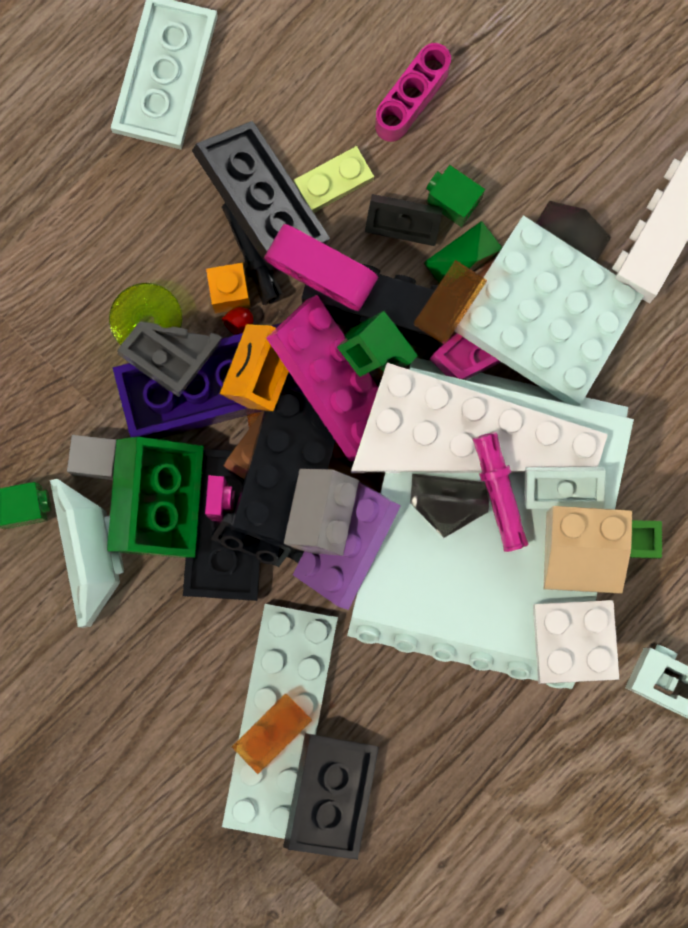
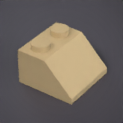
[543,506,632,594]

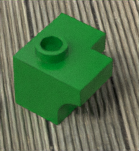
[337,311,418,377]

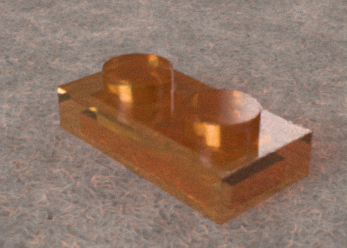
[232,693,312,774]

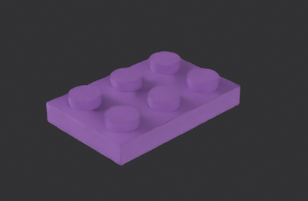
[293,473,401,610]

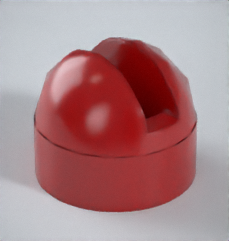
[222,307,254,335]

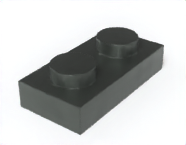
[365,194,443,246]

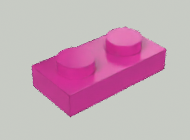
[205,475,235,521]

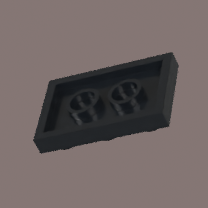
[283,733,379,860]

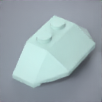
[50,479,124,628]

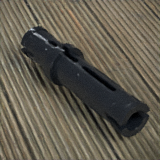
[222,203,284,305]

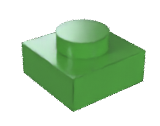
[630,520,662,559]

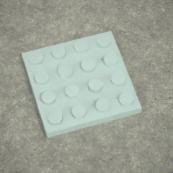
[451,215,644,406]

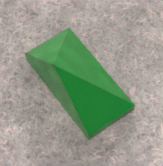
[424,221,502,289]

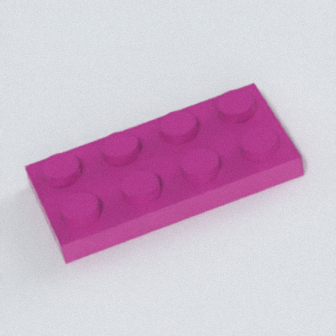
[266,295,379,462]

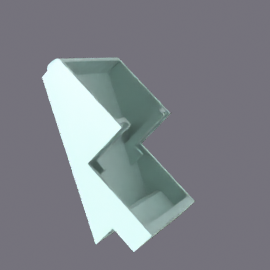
[347,358,634,689]

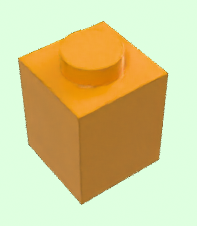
[206,263,251,314]

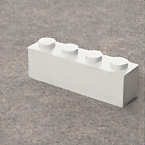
[612,151,688,304]

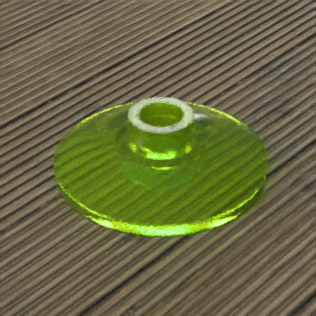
[109,283,183,345]

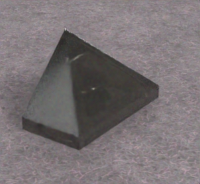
[536,201,611,262]
[410,473,489,538]

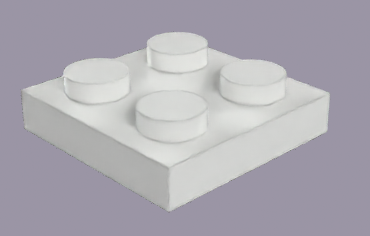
[533,600,619,684]

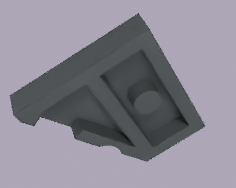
[117,321,222,397]

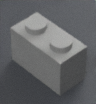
[284,469,359,556]

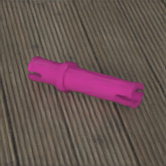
[472,432,529,552]

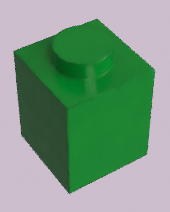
[426,165,485,228]
[0,482,51,530]

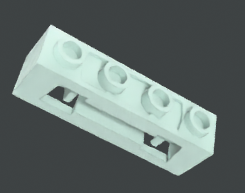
[625,644,688,719]

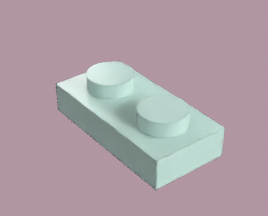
[524,467,606,509]

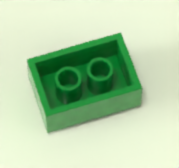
[107,437,204,558]

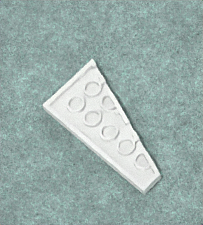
[351,363,608,473]

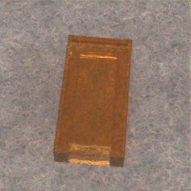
[414,260,487,345]

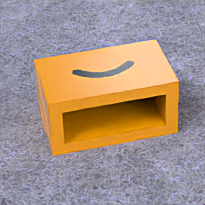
[220,324,289,412]

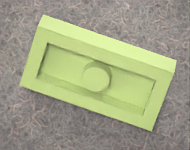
[294,146,374,213]

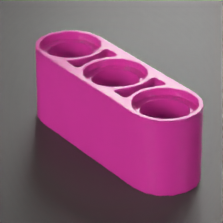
[375,43,451,142]
[264,224,378,311]

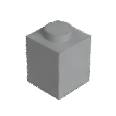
[67,435,116,480]

